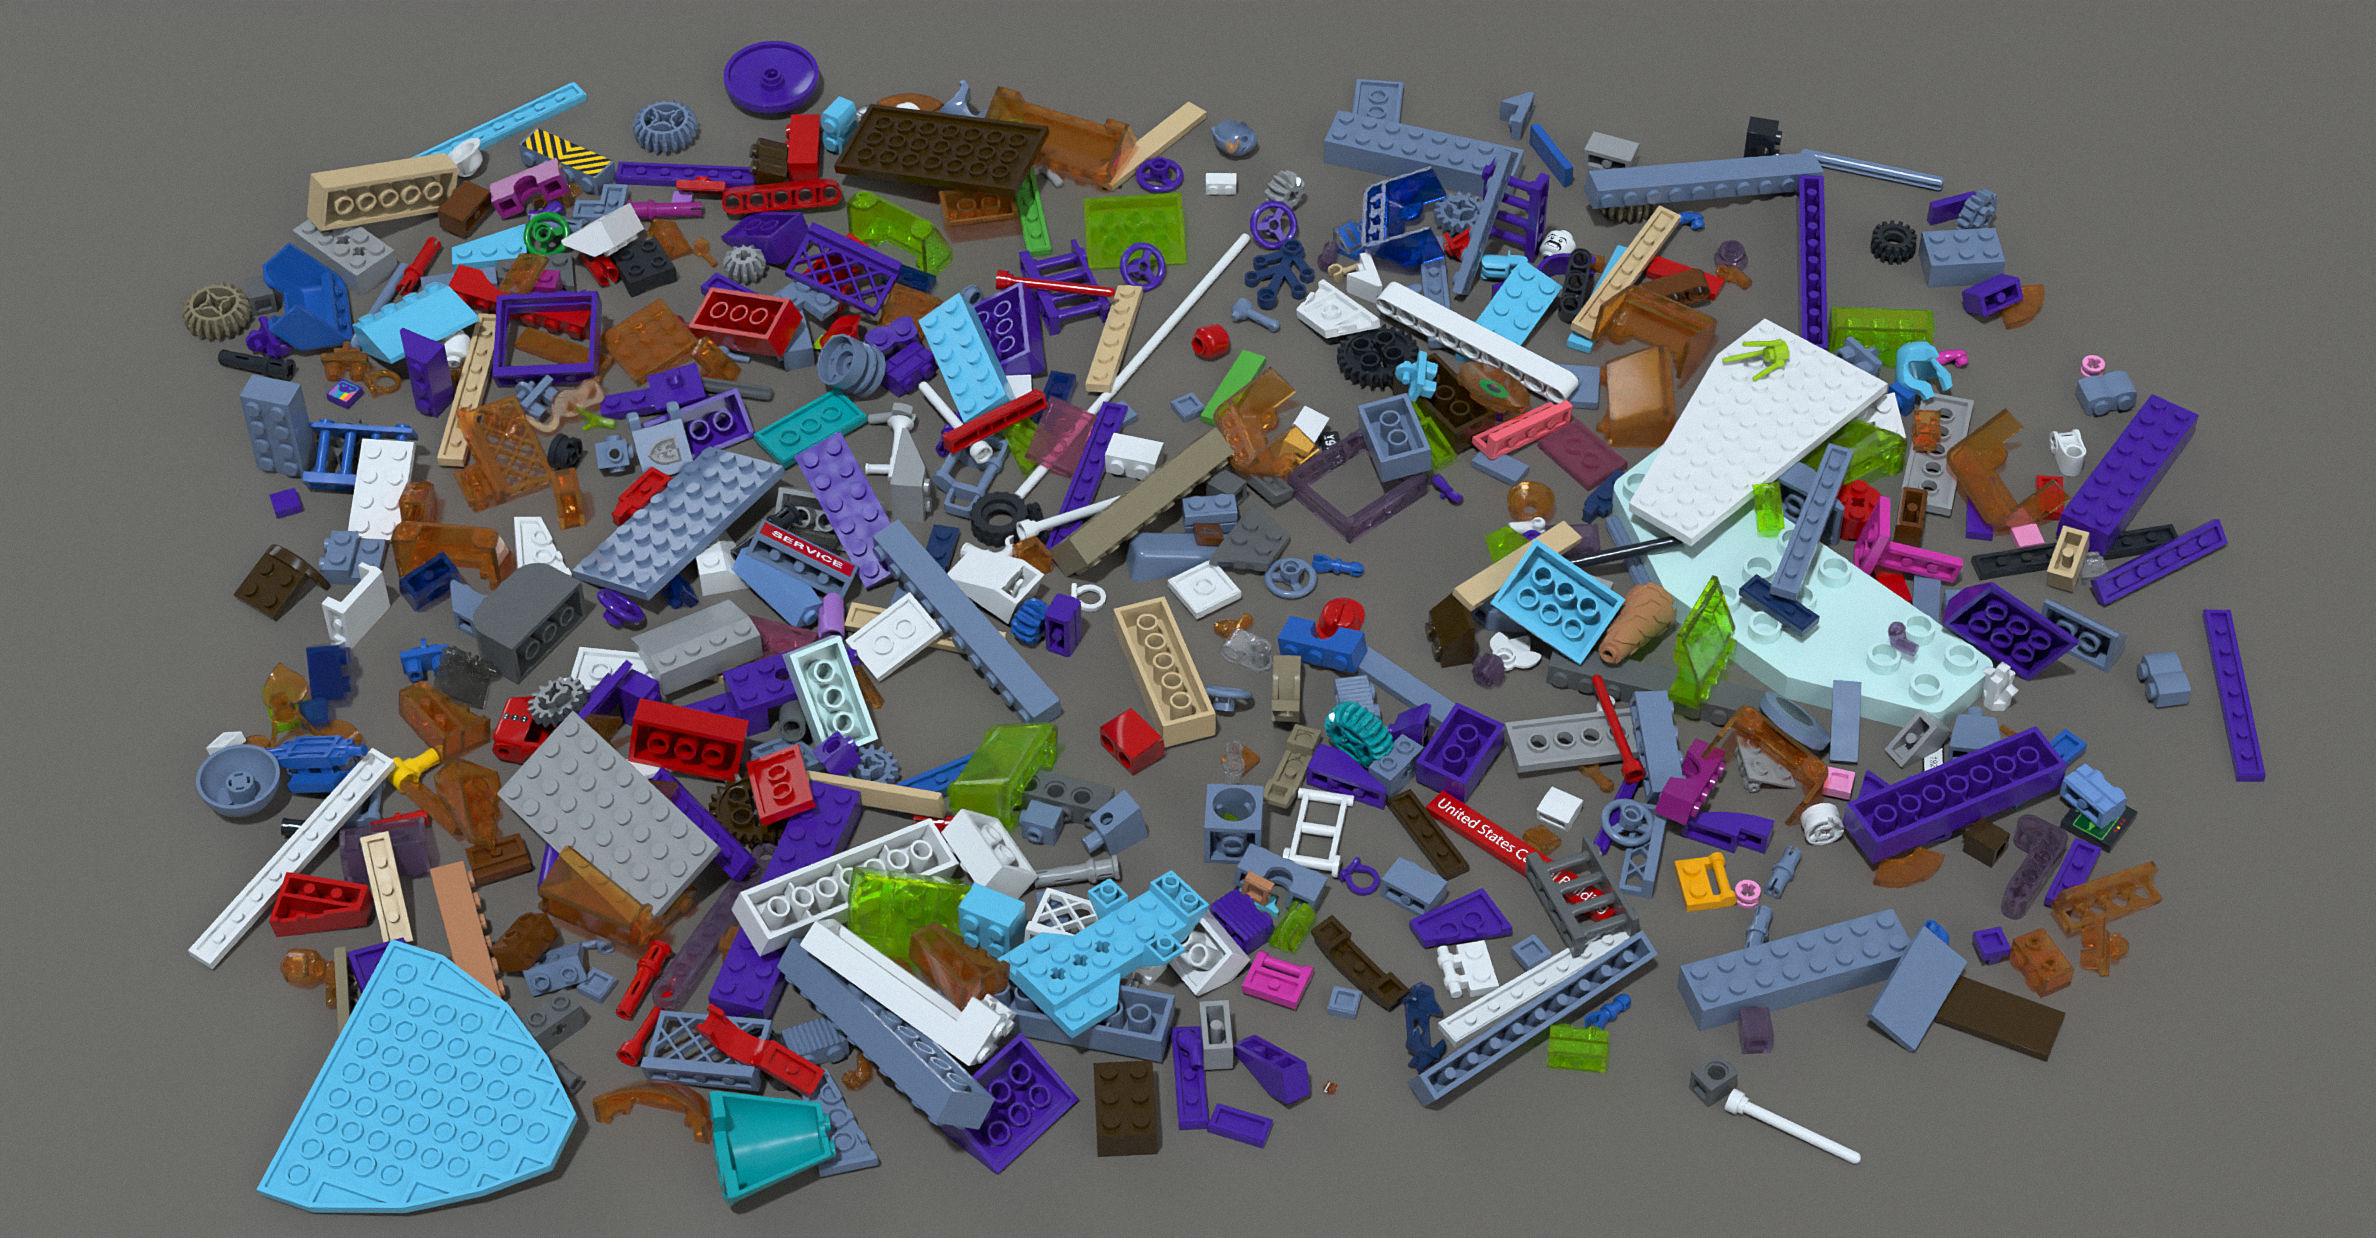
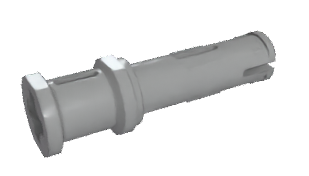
[1034,855,1120,888]

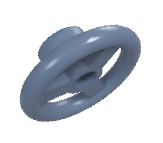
[1264,557,1317,599]
[1204,686,1252,711]
[1601,799,1654,846]

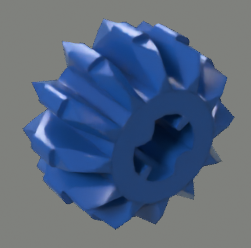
[1011,597,1049,645]

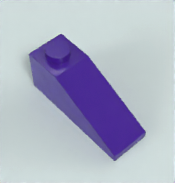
[1306,743,1386,810]
[1233,1035,1310,1104]

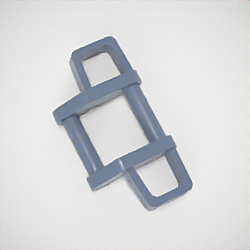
[932,436,1009,518]

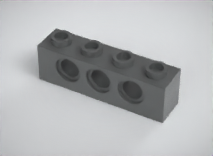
[998,762,1115,828]

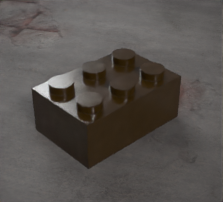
[1093,1060,1157,1157]

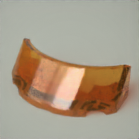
[592,1080,713,1144]

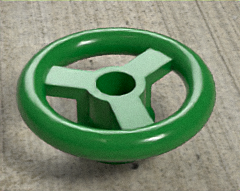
[523,212,571,256]

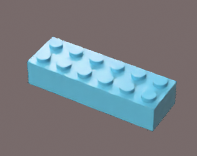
[918,293,1016,423]

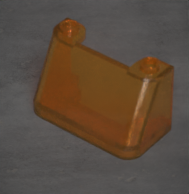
[1600,344,1675,448]
[391,521,513,590]

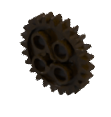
[709,771,791,849]

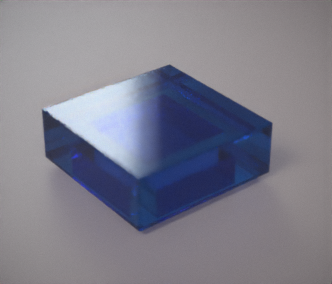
[298,696,331,730]

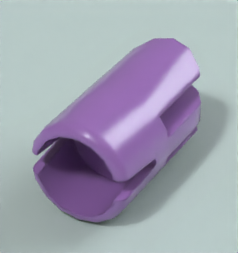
[818,592,845,641]

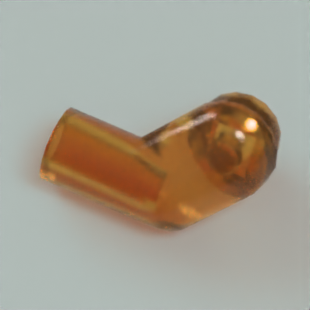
[842,1052,872,1090]

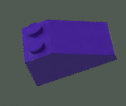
[721,212,808,265]

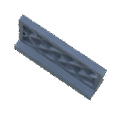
[640,1010,773,1091]

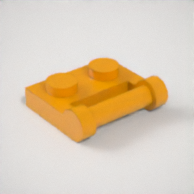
[1674,852,1737,912]

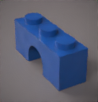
[1277,616,1367,673]

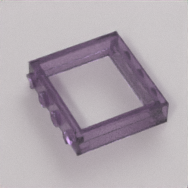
[1287,429,1428,544]

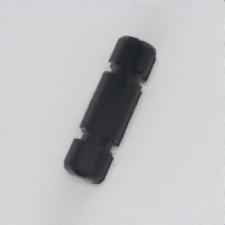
[1027,502,1049,547]

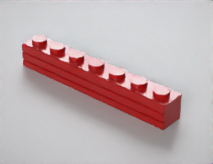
[942,389,1048,454]

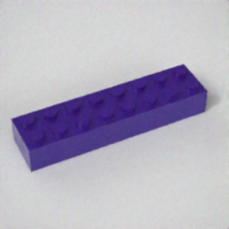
[2056,394,2199,557]
[1843,726,2067,864]

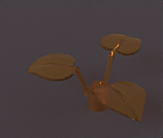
[243,662,362,748]

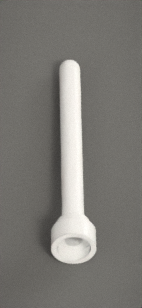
[919,382,993,463]
[1016,495,1121,542]
[1724,1088,1861,1164]

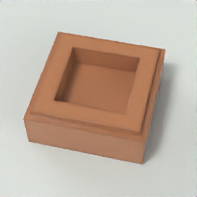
[1241,871,1275,906]

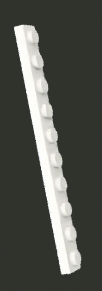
[188,748,396,969]

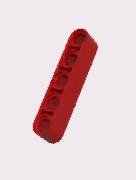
[721,178,841,214]

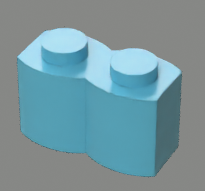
[821,96,857,154]

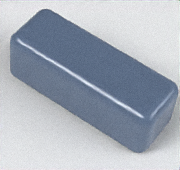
[1126,532,1234,582]

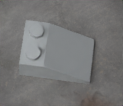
[890,428,932,522]

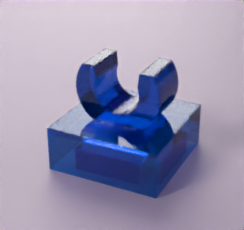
[663,574,699,609]

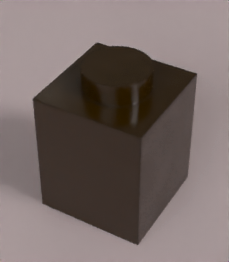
[1962,817,2010,868]

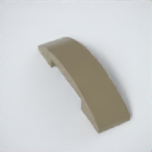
[1263,724,1321,809]

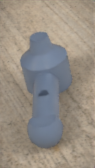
[1231,298,1280,332]

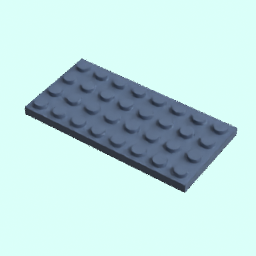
[572,446,786,601]

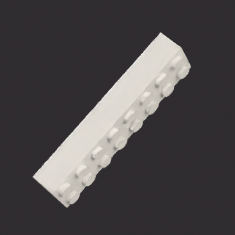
[731,818,959,956]

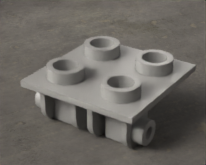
[1734,735,1796,792]

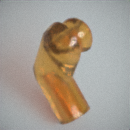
[1715,265,1752,290]
[1214,613,1254,638]

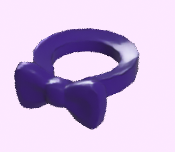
[1339,857,1380,896]

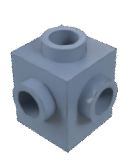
[595,435,634,472]

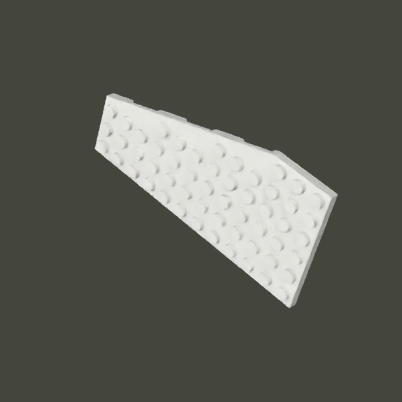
[1629,319,1888,546]

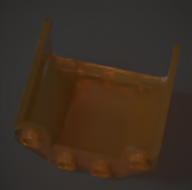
[538,845,697,948]

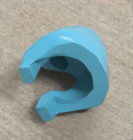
[1895,341,1953,400]

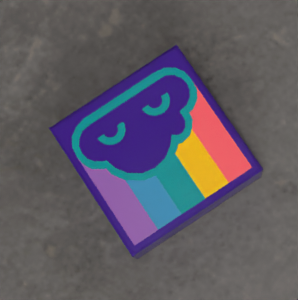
[326,379,364,409]

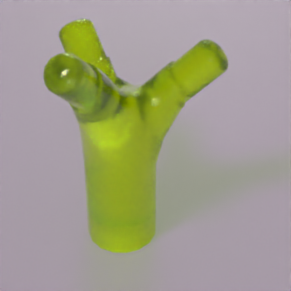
[577,406,616,431]

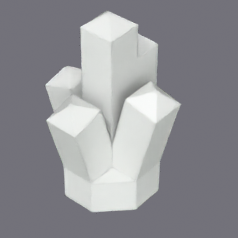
[1982,662,2019,711]

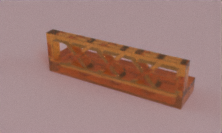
[2051,861,2162,934]

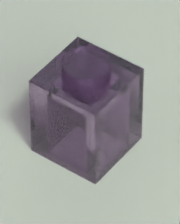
[1737,1007,1774,1054]

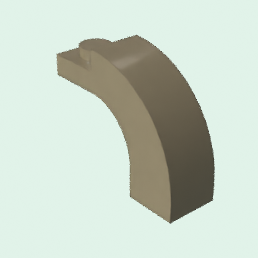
[1272,655,1301,722]

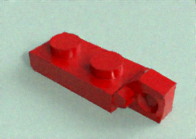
[611,467,672,526]

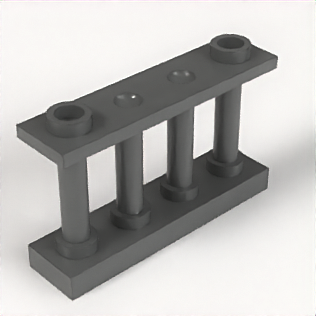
[1525,835,1639,957]

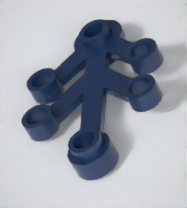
[1245,239,1314,310]

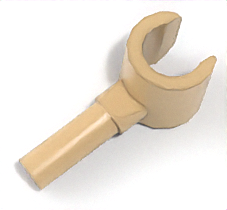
[1328,263,1359,283]

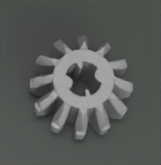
[1264,170,1306,210]
[723,244,766,284]

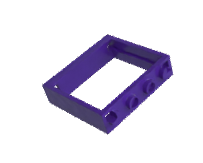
[492,289,602,388]

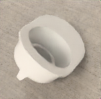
[448,138,483,177]

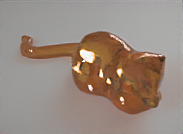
[506,376,604,437]

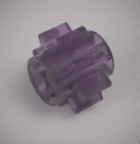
[1471,653,1506,687]

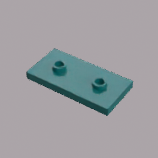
[753,388,867,469]

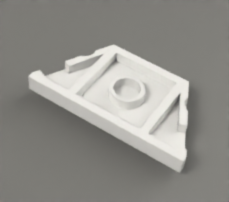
[1296,279,1380,338]

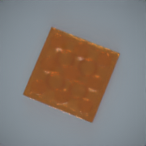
[600,298,701,387]

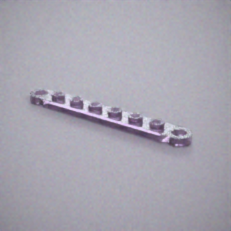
[652,843,777,1010]

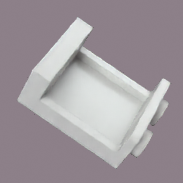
[322,562,390,649]

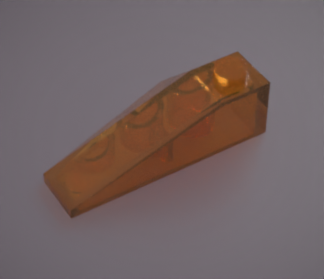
[433,756,501,850]

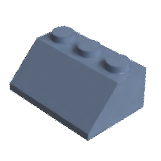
[2041,599,2127,673]

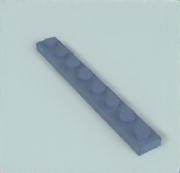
[1770,443,1854,601]

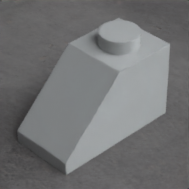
[1884,709,1953,768]

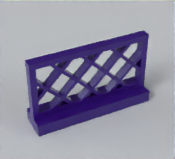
[785,222,902,317]
[576,659,633,730]

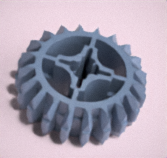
[632,99,698,154]

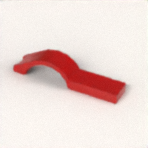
[695,1003,825,1098]

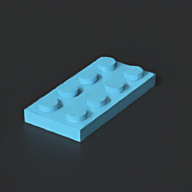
[1475,259,1563,346]

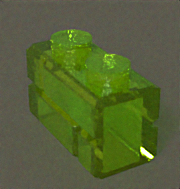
[1547,1023,1609,1073]

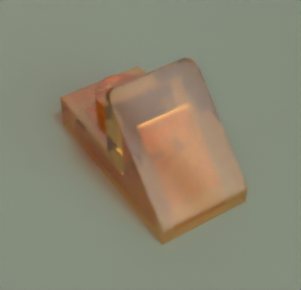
[690,335,741,381]

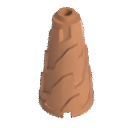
[1599,582,1677,664]

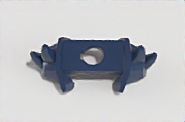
[1402,982,1447,1072]

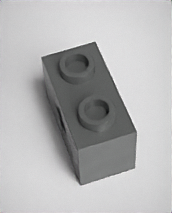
[519,988,585,1053]

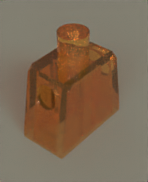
[399,481,437,542]

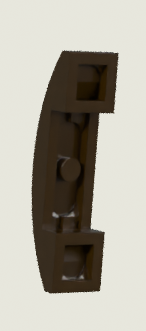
[1311,915,1410,1009]

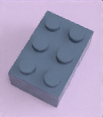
[1918,228,2005,287]
[1357,393,1432,483]

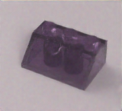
[340,816,431,884]

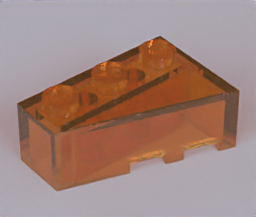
[399,680,491,763]
[908,922,1011,1012]

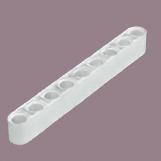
[1375,282,1579,404]

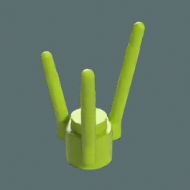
[1722,339,1790,381]

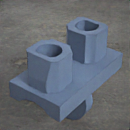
[1835,336,1882,377]
[515,375,561,423]

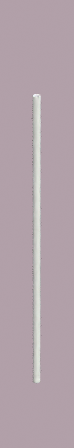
[1014,233,1250,500]

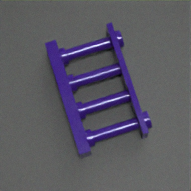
[1482,157,1550,263]
[1019,239,1110,336]

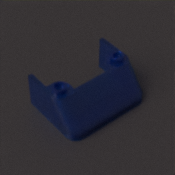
[1361,166,1446,269]

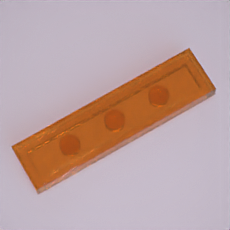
[515,327,615,379]

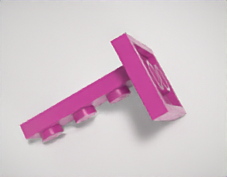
[1853,496,1963,583]

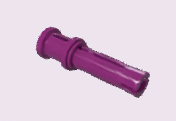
[627,199,702,221]

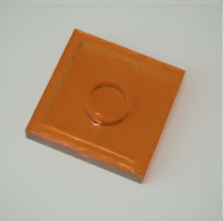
[498,253,550,295]

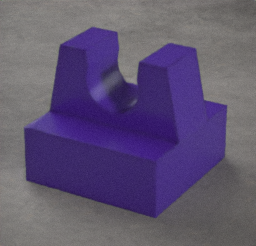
[1972,926,2011,966]

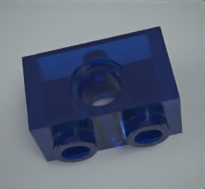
[399,551,459,612]

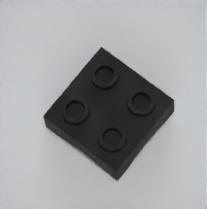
[610,237,677,298]

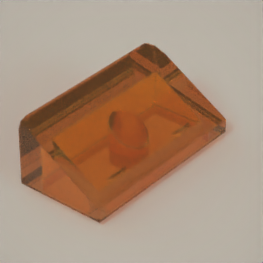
[647,219,693,261]

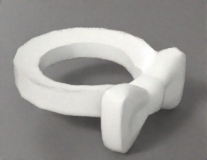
[1071,583,1106,612]

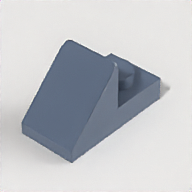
[1500,92,1535,141]

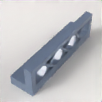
[1619,793,1667,899]

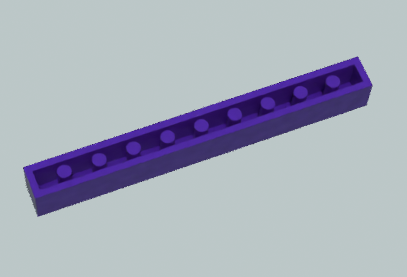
[1796,175,1828,351]

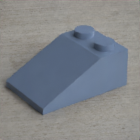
[1769,461,1845,546]

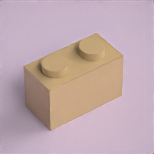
[2047,526,2090,592]

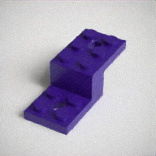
[682,647,800,737]

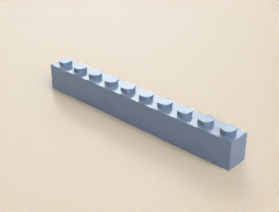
[1583,152,1824,209]
[872,519,1061,731]
[1408,930,1658,1107]

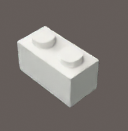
[1206,173,1236,195]

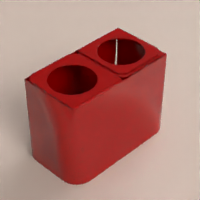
[1099,708,1165,776]

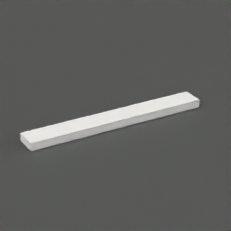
[1438,926,1629,1048]

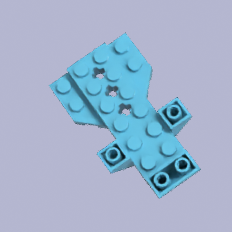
[997,870,1209,1039]

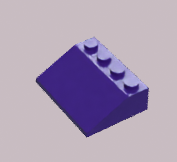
[972,281,1045,376]
[1942,582,2079,681]
[939,1033,1079,1175]

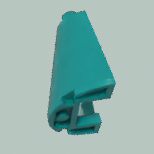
[709,1091,836,1205]

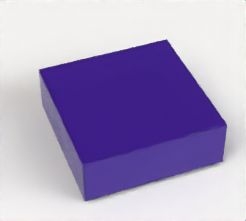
[270,488,302,518]

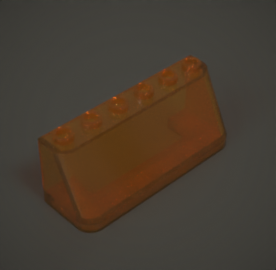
[985,86,1137,185]

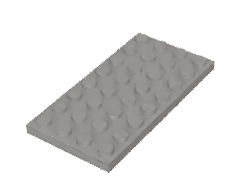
[497,711,722,934]

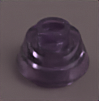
[1714,240,1748,272]

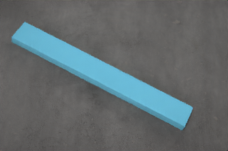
[411,82,587,158]

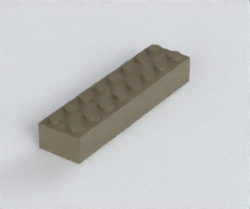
[1048,427,1234,577]

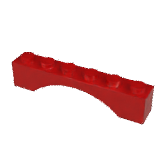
[448,264,591,340]

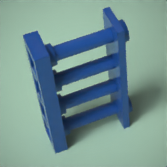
[302,419,418,495]

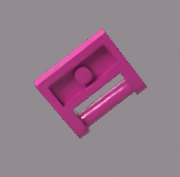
[1242,950,1314,1010]

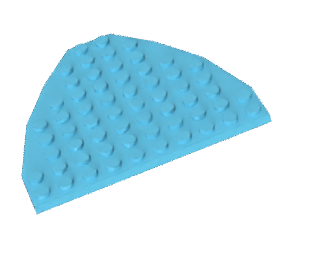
[256,939,578,1213]

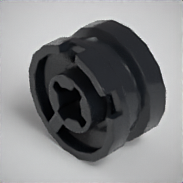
[547,433,583,473]

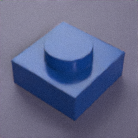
[1888,381,1915,417]

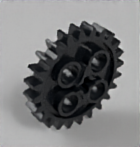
[1337,324,1419,388]

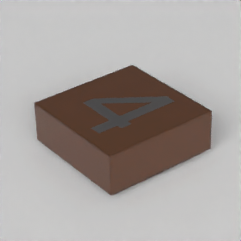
[1192,523,1224,546]

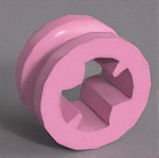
[2080,355,2105,377]
[1735,880,1761,908]

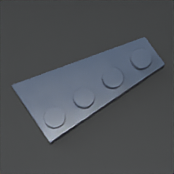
[801,1068,879,1177]

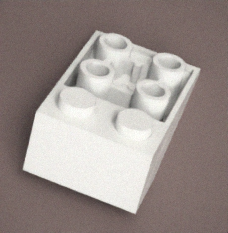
[947,547,1044,624]

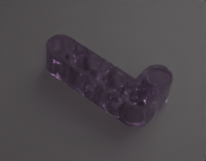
[2001,814,2068,920]

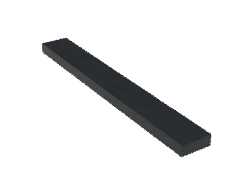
[1971,524,2178,581]

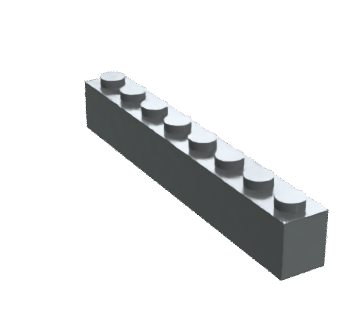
[1546,649,1766,734]

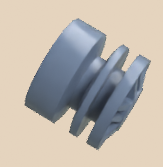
[817,334,886,398]

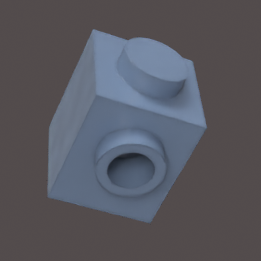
[1019,800,1064,846]

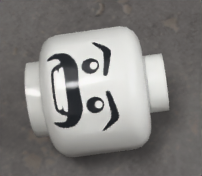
[1539,230,1576,260]

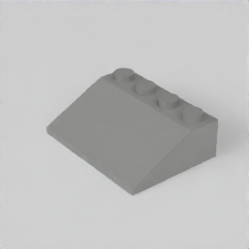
[631,599,763,695]

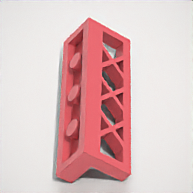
[1472,400,1573,460]

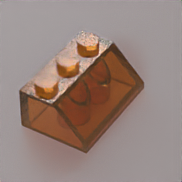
[939,189,1019,230]

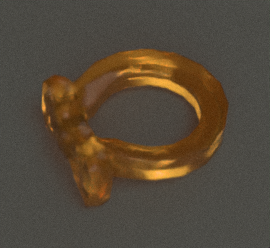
[364,370,401,398]

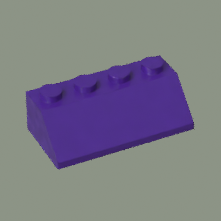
[640,388,754,459]

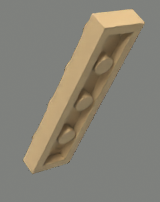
[360,831,414,944]

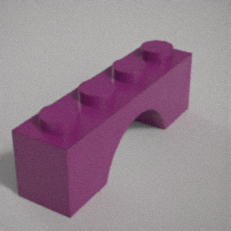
[1654,738,1727,825]

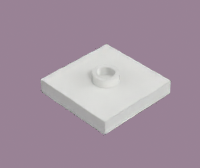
[1168,560,1241,620]

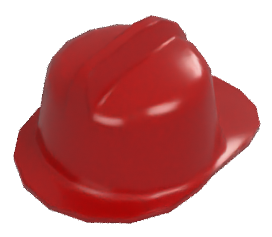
[1316,598,1365,639]

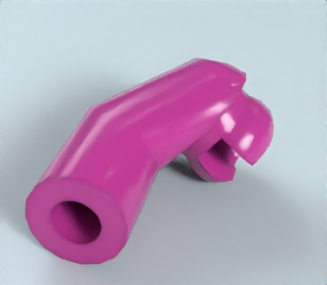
[1936,349,1969,367]

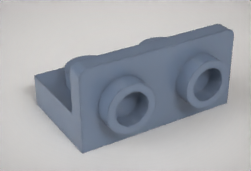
[523,941,587,996]

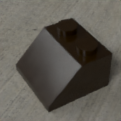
[1425,592,1476,668]

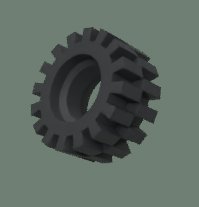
[1870,220,1917,265]

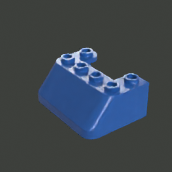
[262,242,353,351]

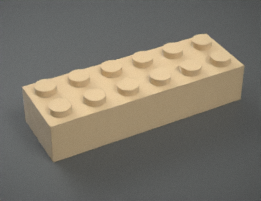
[307,153,458,231]
[1113,596,1216,748]

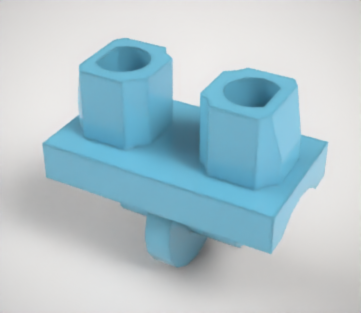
[1395,351,1438,402]

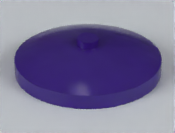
[724,41,819,113]

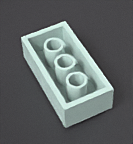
[782,635,878,747]

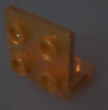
[876,283,944,344]

